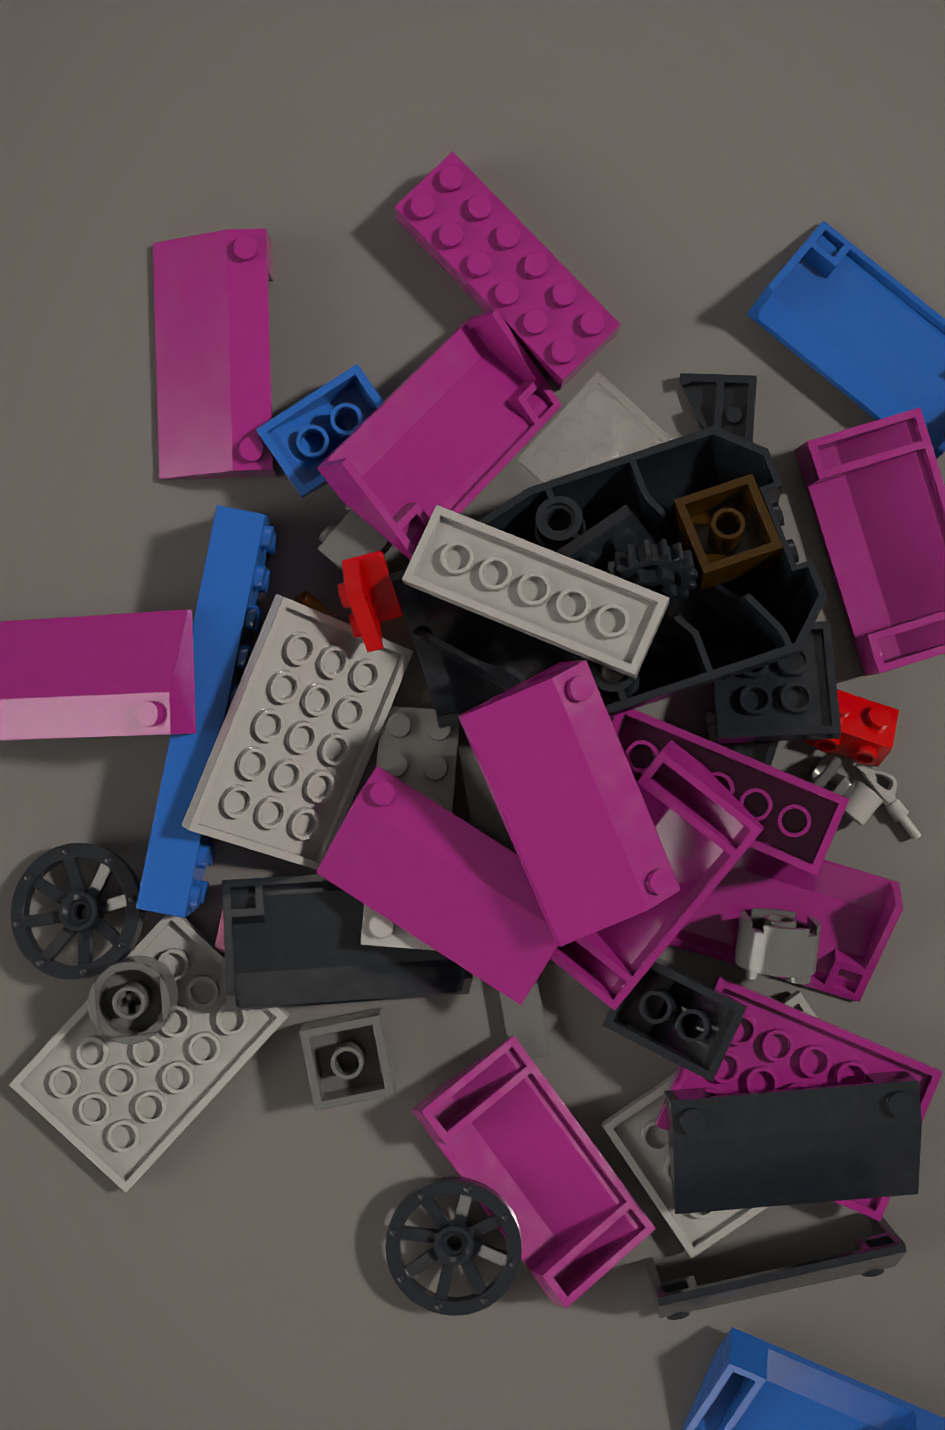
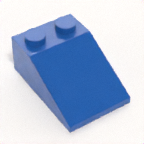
[256,364,383,498]

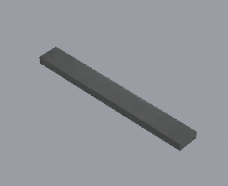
[458,747,550,1059]

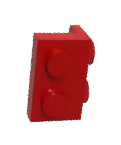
[338,551,403,653]
[804,689,899,767]

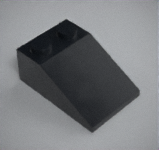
[602,957,747,1082]

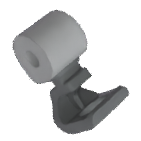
[804,753,883,826]

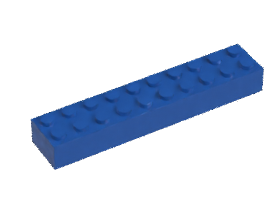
[136,505,279,918]

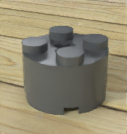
[735,908,821,984]
[88,955,178,1044]

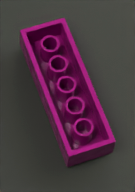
[395,151,621,390]
[612,709,850,875]

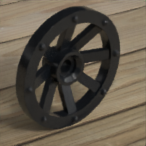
[11,843,145,980]
[385,1176,522,1316]

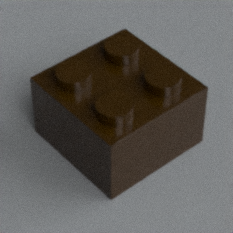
[670,474,783,591]

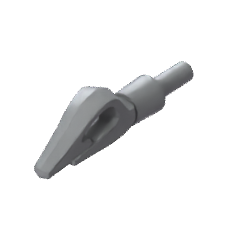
[855,764,921,841]

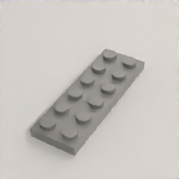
[402,505,669,679]
[361,706,460,951]

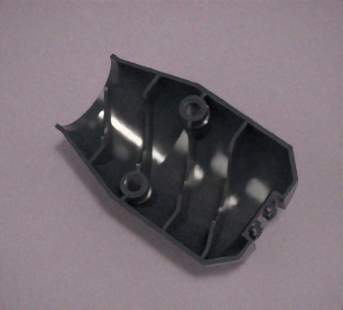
[390,426,827,729]

